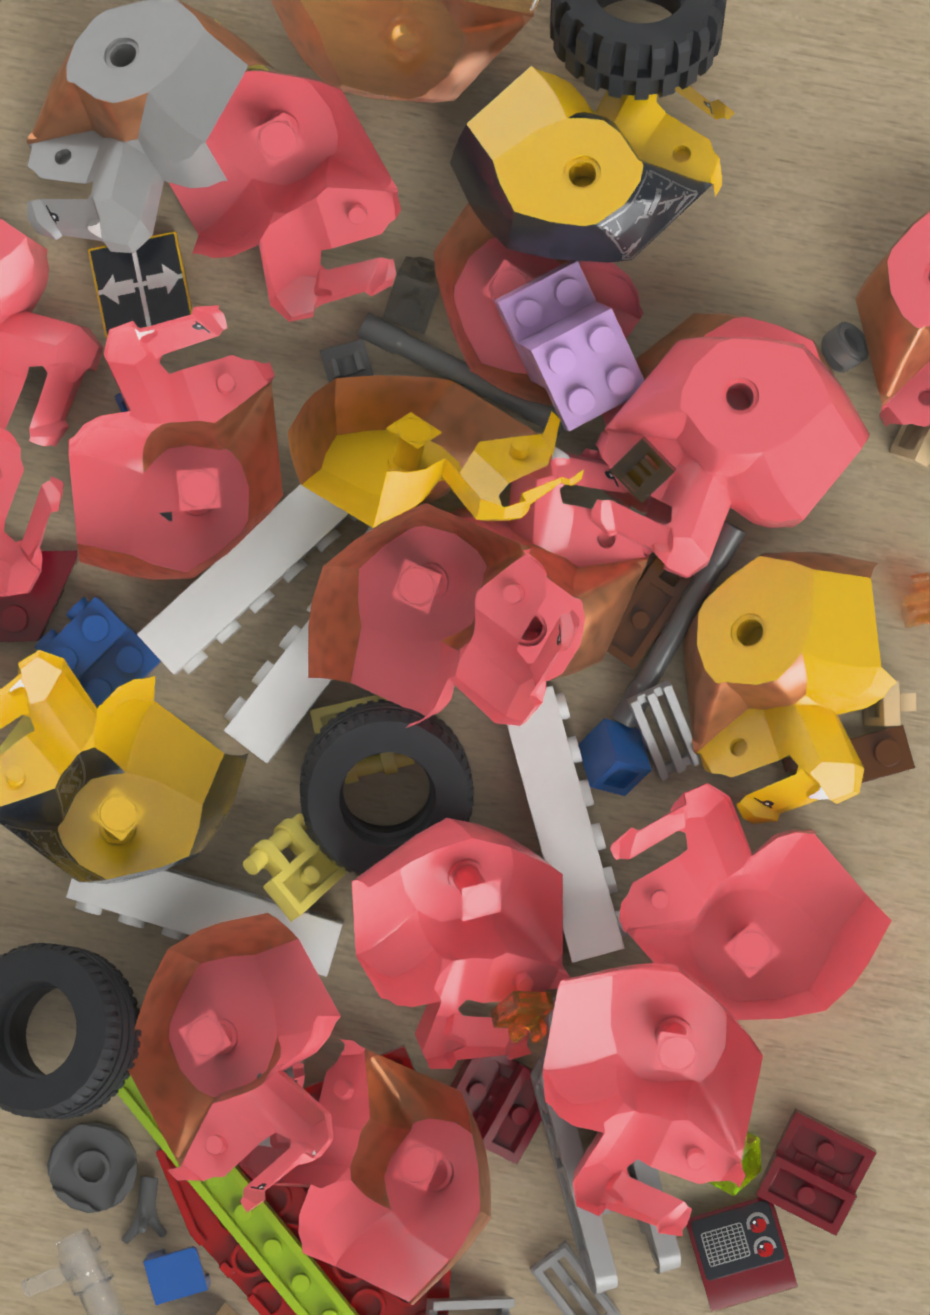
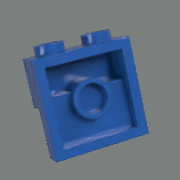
[34,596,162,708]

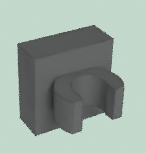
[320,338,374,383]

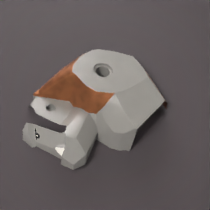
[27,0,277,253]

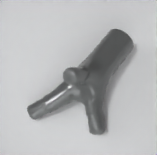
[122,1176,167,1244]

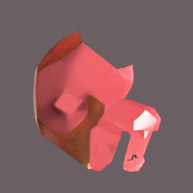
[69,305,283,580]
[128,913,341,1212]
[239,1039,491,1305]

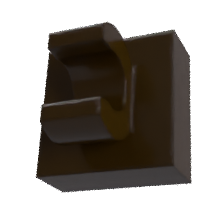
[609,436,676,503]

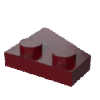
[0,550,79,642]

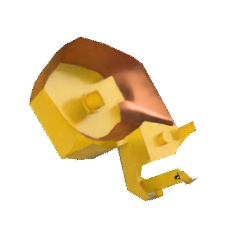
[288,375,584,528]
[683,552,897,825]

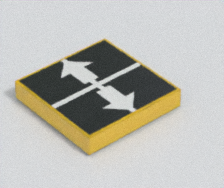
[88,231,193,338]

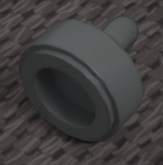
[821,322,869,373]

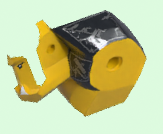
[450,66,735,263]
[0,650,249,884]

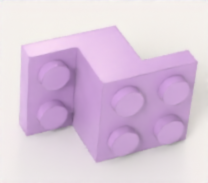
[493,260,645,431]

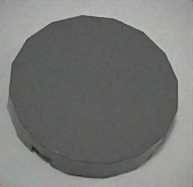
[47,1121,138,1213]

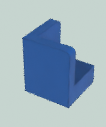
[578,718,652,796]
[143,1246,211,1305]

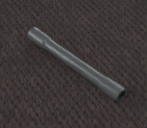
[357,312,563,436]
[611,521,746,729]

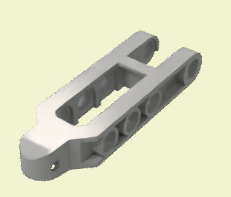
[530,997,681,1294]

